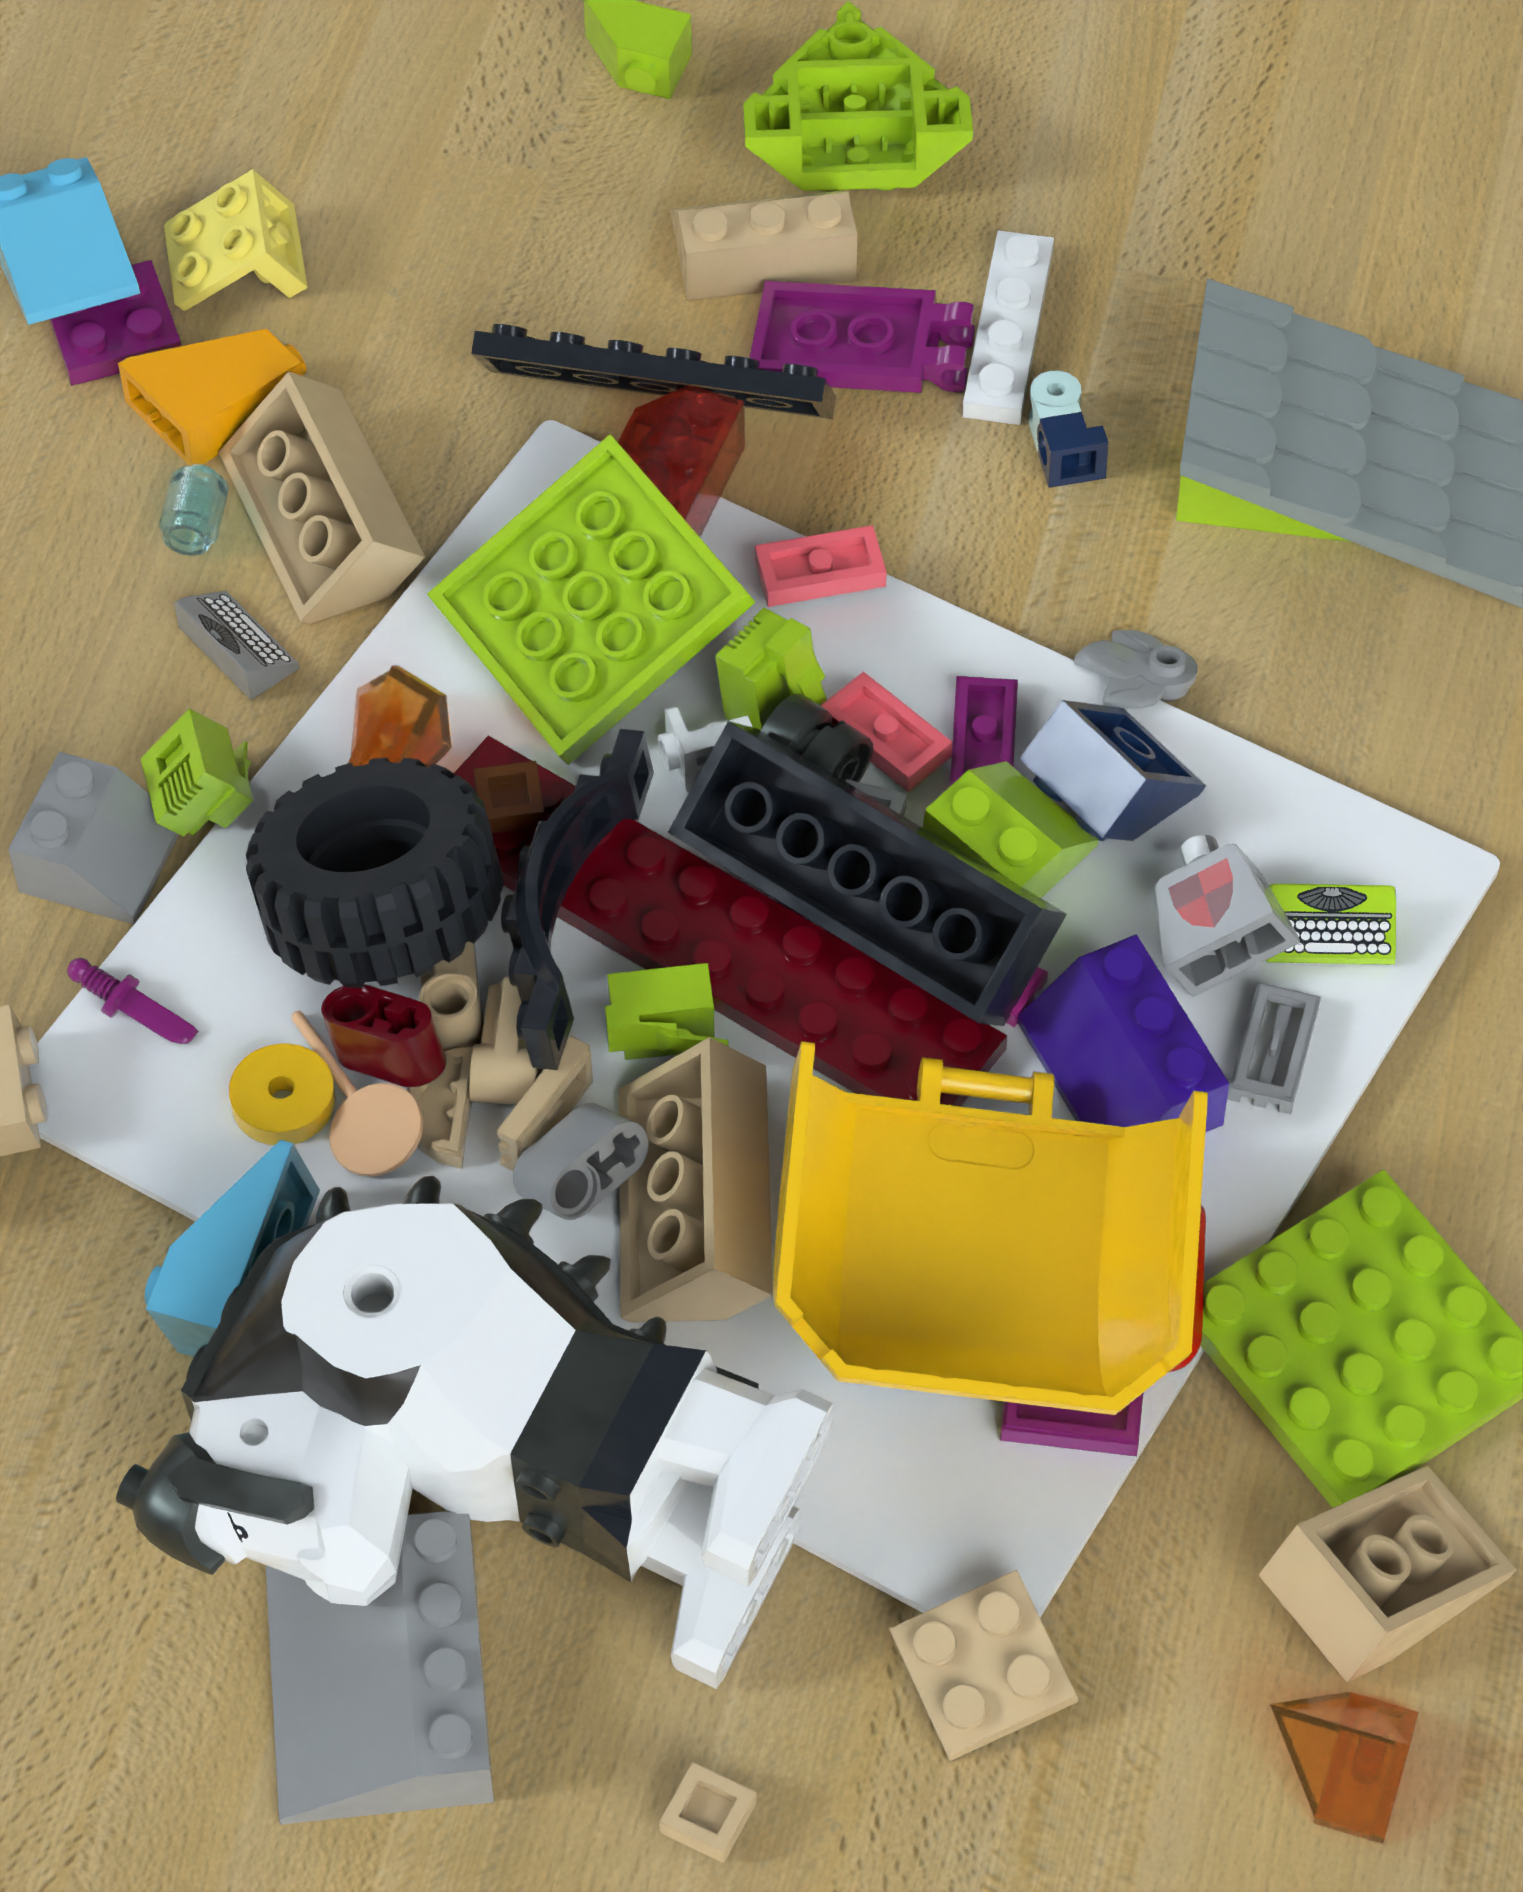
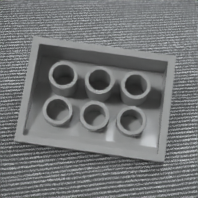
[266,1511,494,1825]

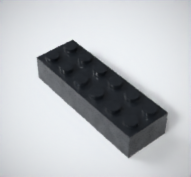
[668,721,1067,1026]

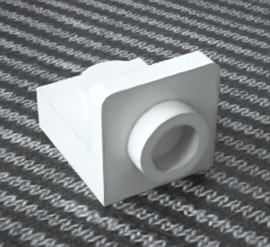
[658,706,752,792]

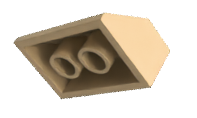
[671,190,857,300]

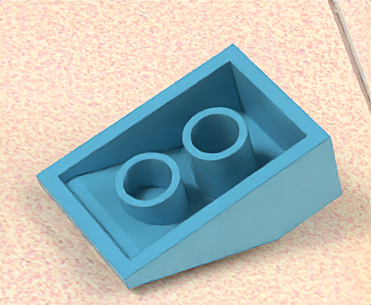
[0,157,140,325]
[144,1140,320,1357]

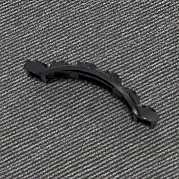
[501,729,654,1070]

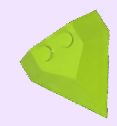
[743,1,973,192]

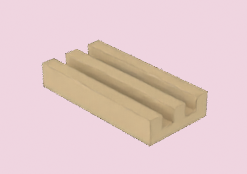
[497,1035,593,1171]

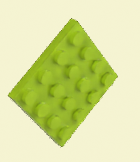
[427,434,756,765]
[1200,1169,1523,1508]

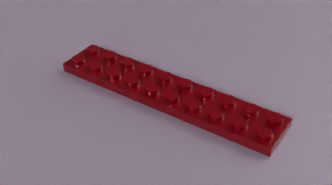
[454,735,1007,1107]

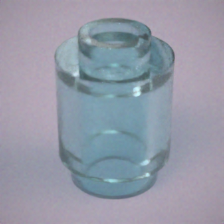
[159,464,229,556]

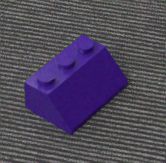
[1018,934,1230,1132]

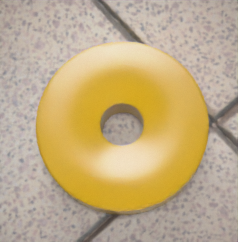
[229,1043,336,1145]

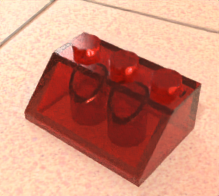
[618,385,745,537]

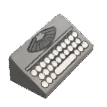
[174,591,300,700]

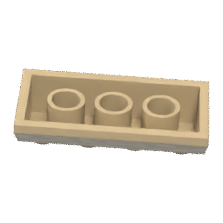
[218,371,425,624]
[619,1037,773,1322]

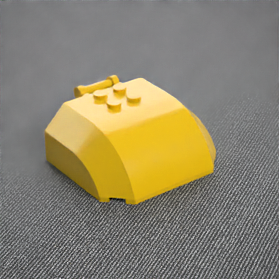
[773,1041,1208,1415]

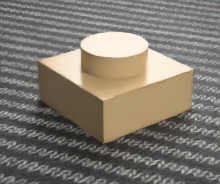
[659,1762,757,1863]

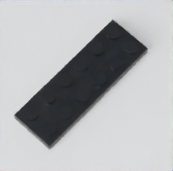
[471,324,836,419]

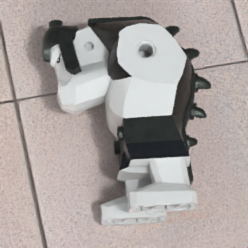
[116,1176,834,1689]

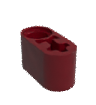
[321,984,446,1087]

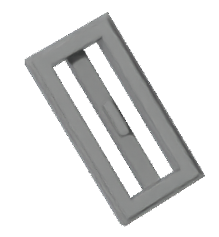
[1227,982,1321,1115]

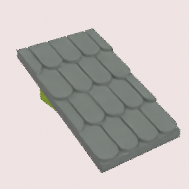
[1176,278,1523,608]

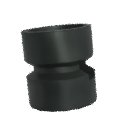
[761,693,873,782]

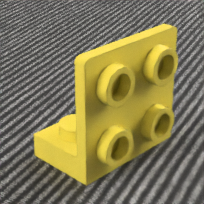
[164,169,308,311]

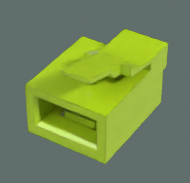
[715,607,827,731]
[140,708,254,837]
[605,963,729,1060]

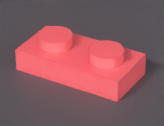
[755,525,887,607]
[821,671,952,792]

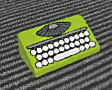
[1266,883,1396,965]

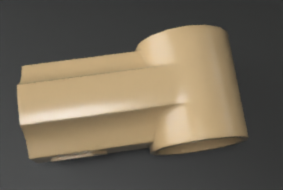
[419,942,484,1054]
[469,977,542,1105]

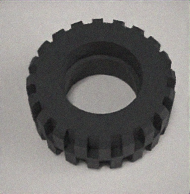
[246,757,504,988]

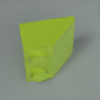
[923,761,1099,898]

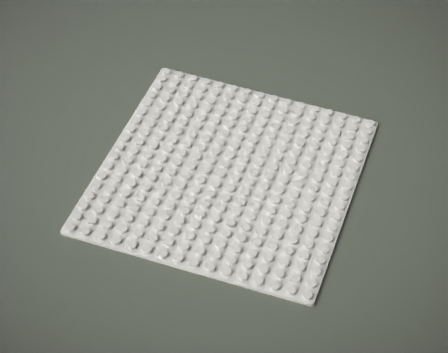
[30,420,1500,1617]

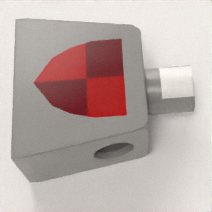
[1155,835,1300,997]

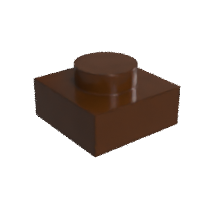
[473,761,545,833]

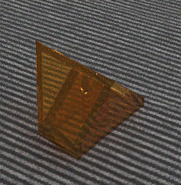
[348,665,452,768]
[1270,1692,1419,1844]

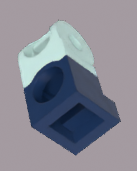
[1029,371,1109,488]

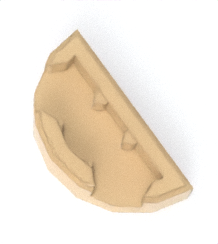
[407,1046,474,1169]

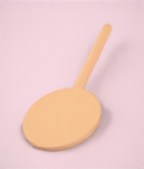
[292,1011,423,1177]

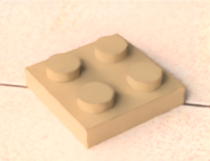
[889,1570,1078,1761]

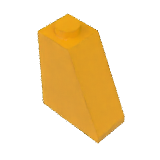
[118,328,307,470]

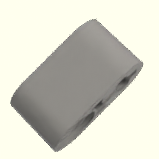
[513,1103,648,1220]

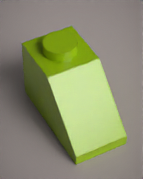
[583,0,692,99]

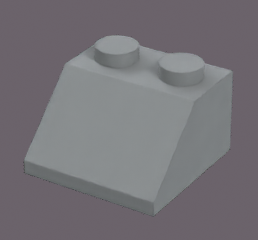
[8,752,179,925]

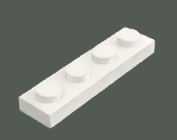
[962,231,1054,425]

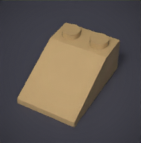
[1259,1465,1517,1683]

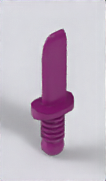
[67,958,199,1044]

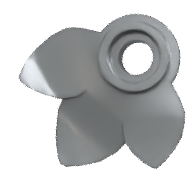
[1074,630,1198,708]

